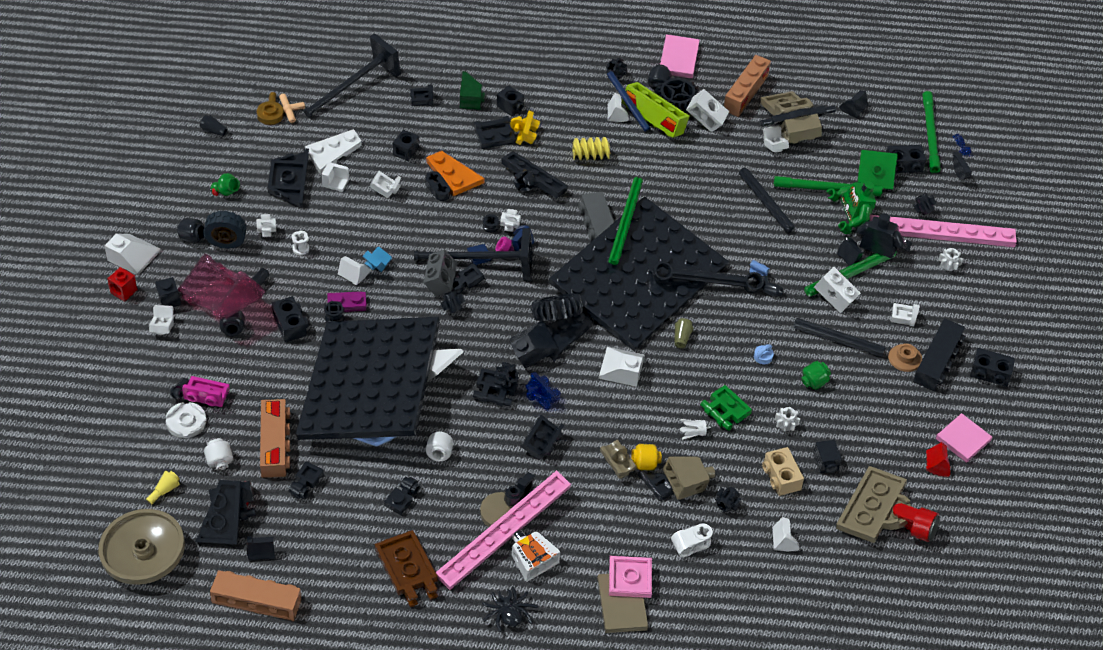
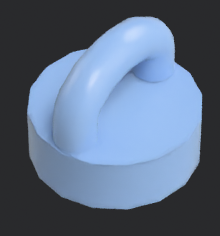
[754,344,774,364]

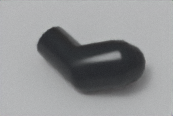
[762,275,783,297]
[170,377,189,399]

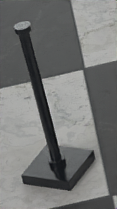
[303,33,401,118]
[414,228,533,281]

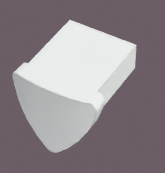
[608,93,629,122]
[338,256,371,285]
[891,303,920,327]
[772,517,799,552]

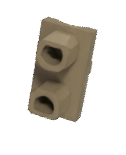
[600,440,636,479]

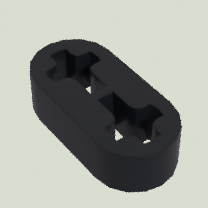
[425,171,450,201]

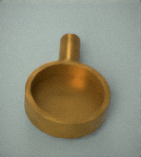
[257,92,284,125]

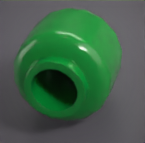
[801,361,831,390]

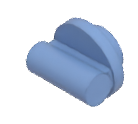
[750,260,770,279]

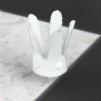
[680,419,711,440]

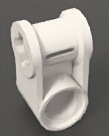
[671,523,713,557]

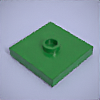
[857,150,897,189]

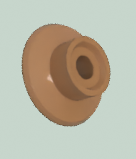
[888,344,922,372]

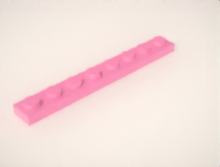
[869,215,1016,247]
[436,470,571,590]

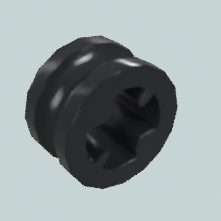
[483,214,499,233]

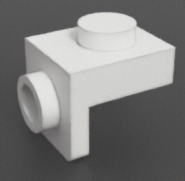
[763,125,789,152]
[369,171,401,198]
[149,305,174,335]

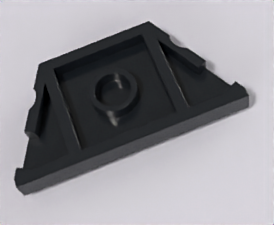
[267,148,309,208]

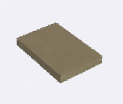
[597,574,648,633]

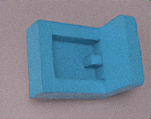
[363,247,392,272]

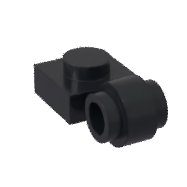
[288,461,324,500]
[504,472,535,507]
[384,477,420,515]

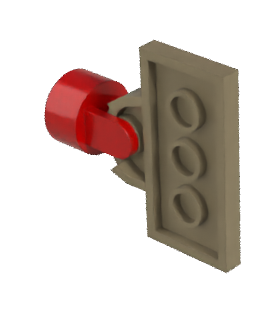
[836,466,940,543]

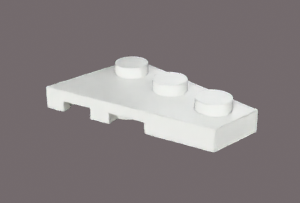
[305,129,362,175]

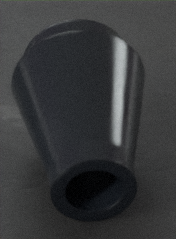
[200,115,228,137]

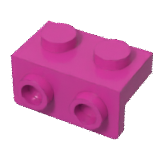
[182,376,230,407]

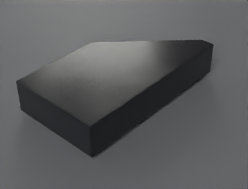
[638,470,675,501]

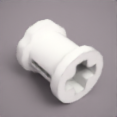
[292,231,309,256]

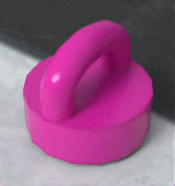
[495,236,514,251]

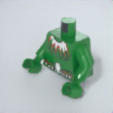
[826,181,876,235]

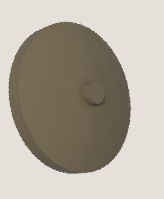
[98,509,185,585]

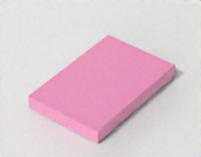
[660,35,699,79]

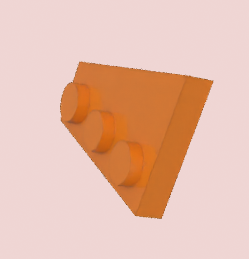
[426,151,485,196]

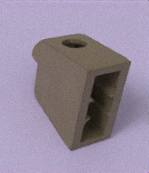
[663,457,715,500]

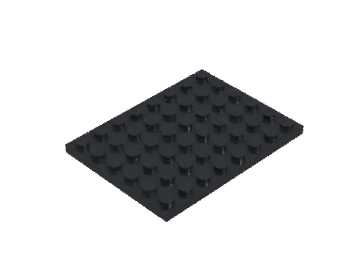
[548,196,729,351]
[296,317,440,440]

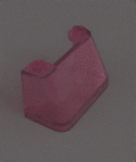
[178,253,266,320]

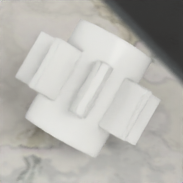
[500,209,521,232]
[256,214,276,237]
[938,248,963,271]
[775,407,800,432]

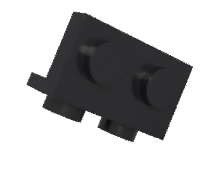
[520,415,565,460]

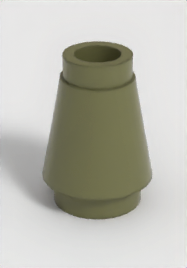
[674,318,694,348]

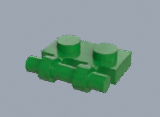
[700,385,752,431]

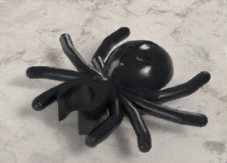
[482,587,539,632]

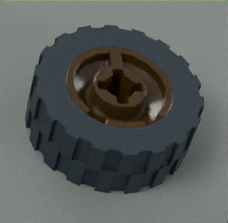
[203,211,247,249]

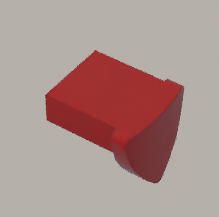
[926,442,950,477]

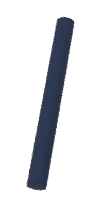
[607,71,650,131]

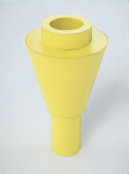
[146,471,180,505]

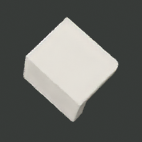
[322,162,349,192]

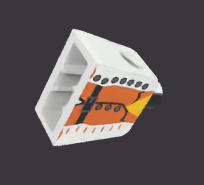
[512,530,560,582]

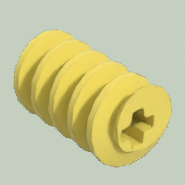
[572,137,610,160]

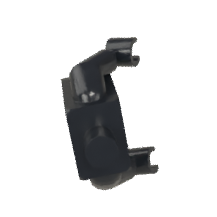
[856,213,912,259]

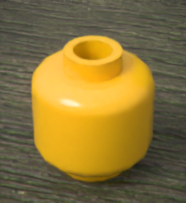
[631,444,662,470]

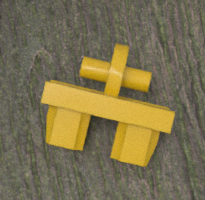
[510,110,540,145]

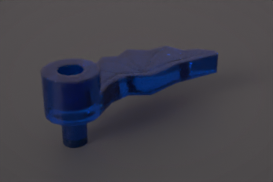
[953,133,971,155]

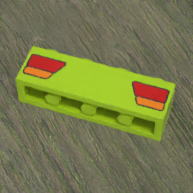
[621,82,690,137]

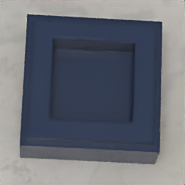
[467,244,491,265]

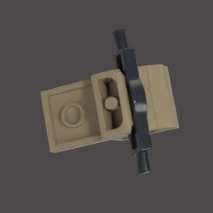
[760,91,836,143]

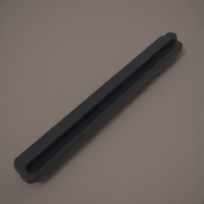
[739,167,795,233]
[793,318,886,357]

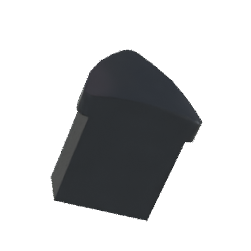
[410,84,433,106]
[839,90,868,118]
[837,238,864,266]
[247,536,275,561]

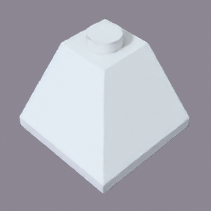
[105,234,161,275]
[599,347,645,387]
[427,349,463,382]

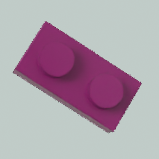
[327,291,366,312]

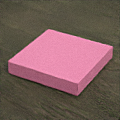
[936,413,992,463]
[609,556,652,598]

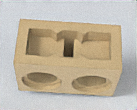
[762,447,804,496]

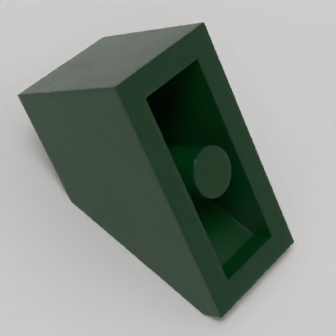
[459,71,485,110]

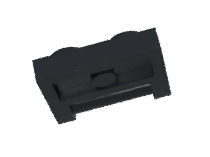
[474,116,516,149]

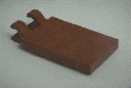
[374,530,438,607]

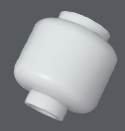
[426,432,454,461]
[204,438,233,470]

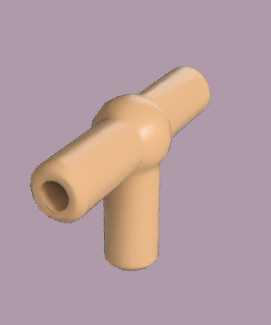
[279,94,305,123]

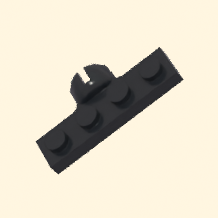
[501,151,568,199]

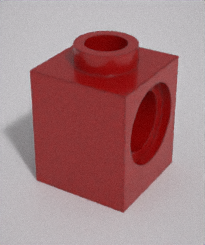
[107,267,137,302]

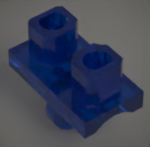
[525,372,561,411]

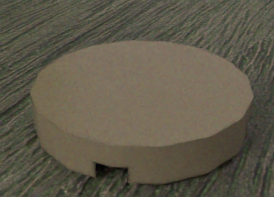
[480,492,514,527]

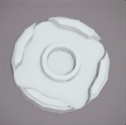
[166,402,206,438]

